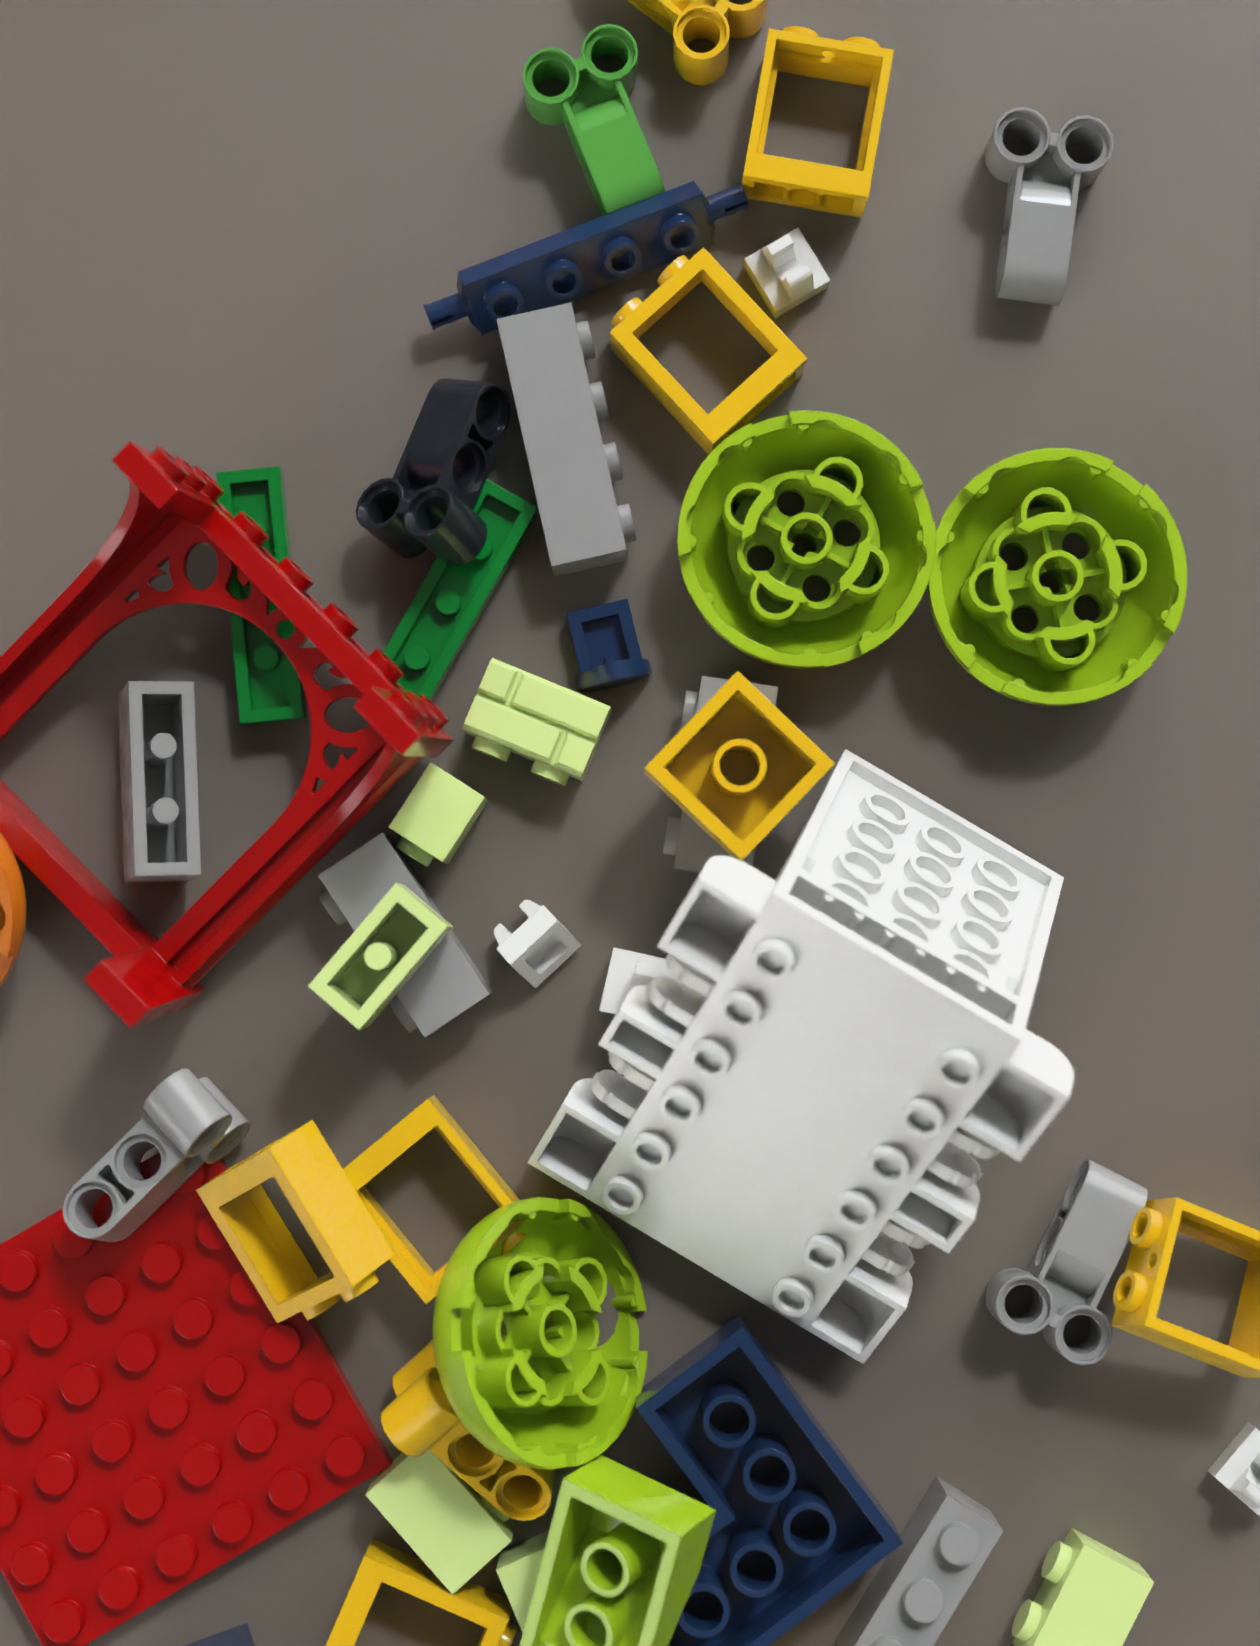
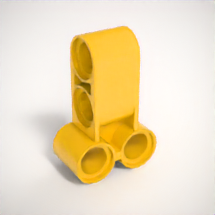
[627,0,768,86]
[381,1339,556,1521]

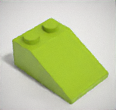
[520,1455,716,1646]

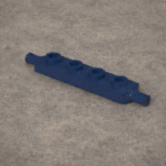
[423,181,749,335]

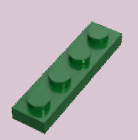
[216,466,307,726]
[383,479,539,701]

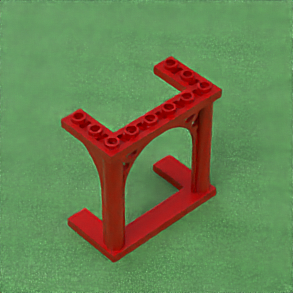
[0,441,454,1028]

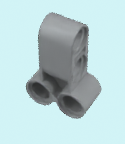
[984,107,1114,306]
[63,1069,251,1242]
[984,1159,1148,1365]

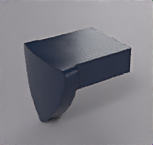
[566,598,652,692]

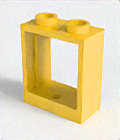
[742,26,894,218]
[609,247,807,455]
[343,1094,527,1304]
[196,1120,395,1323]
[1111,1197,1260,1379]
[325,1538,518,1646]

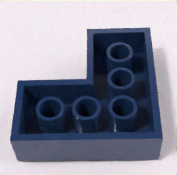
[636,1314,903,1646]

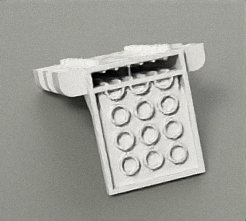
[527,749,1074,1364]

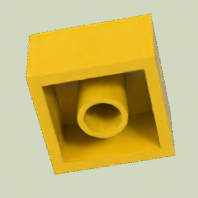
[644,671,835,861]

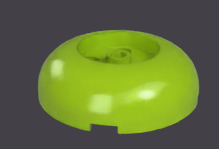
[677,410,936,669]
[927,448,1187,706]
[433,1197,648,1469]

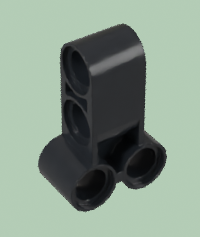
[356,378,510,566]

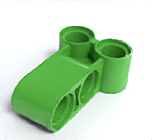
[522,24,666,216]

